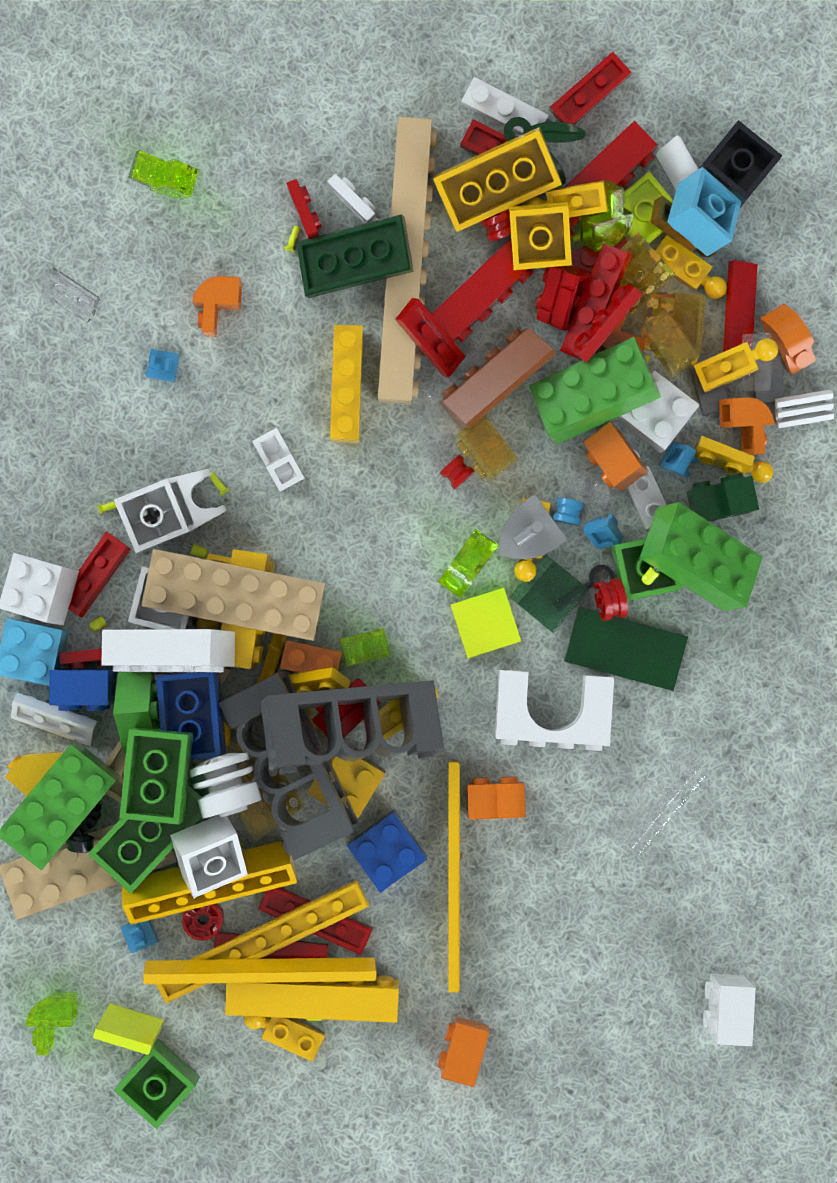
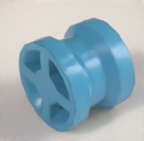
[553,498,585,526]

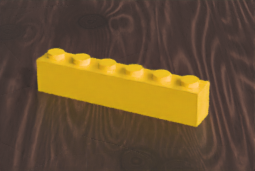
[122,841,297,925]
[225,975,399,1023]

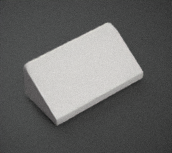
[656,135,698,190]

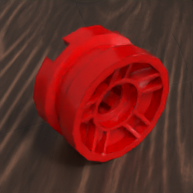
[480,206,515,241]
[594,578,628,621]
[182,903,224,941]

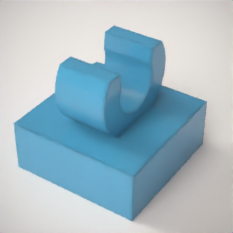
[146,349,180,383]
[659,441,698,477]
[583,513,623,549]
[121,920,159,954]

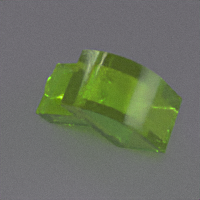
[128,150,199,199]
[579,180,634,252]
[438,529,499,598]
[339,628,391,666]
[25,992,77,1055]

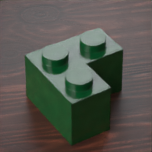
[686,472,759,521]

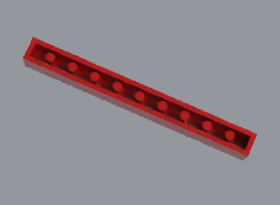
[431,120,658,343]

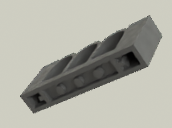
[219,671,361,860]
[260,680,444,775]

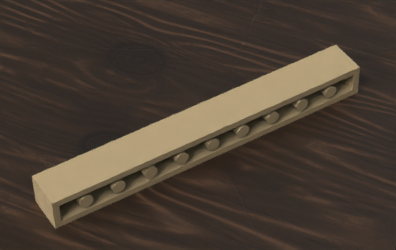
[378,117,437,405]

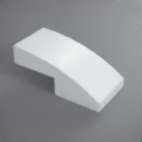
[252,427,304,492]

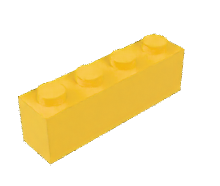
[330,325,364,443]

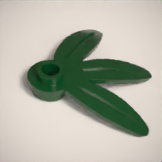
[504,117,586,185]

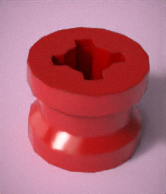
[440,455,475,490]

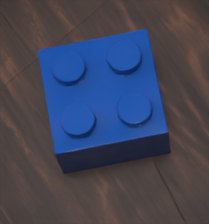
[49,669,118,711]
[347,810,427,893]

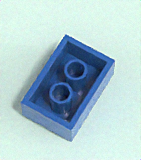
[156,672,227,761]

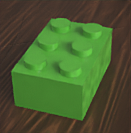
[119,727,193,825]

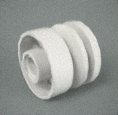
[188,752,262,818]

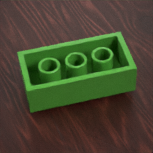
[529,337,661,445]
[640,502,763,611]
[0,740,119,871]
[88,784,202,894]

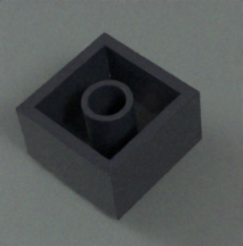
[700,120,783,208]

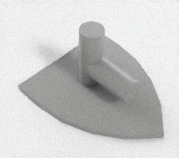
[498,494,568,559]

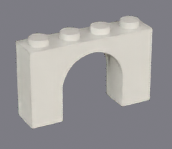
[495,670,614,751]

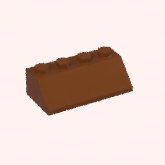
[439,328,557,428]

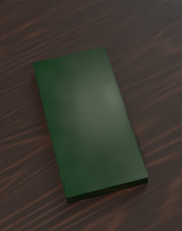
[296,214,414,298]
[564,607,688,691]

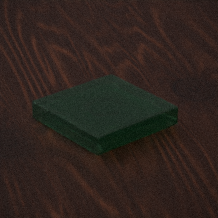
[510,554,589,634]

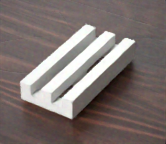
[775,390,834,428]

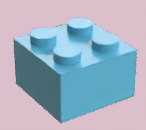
[667,167,742,256]
[0,618,69,686]

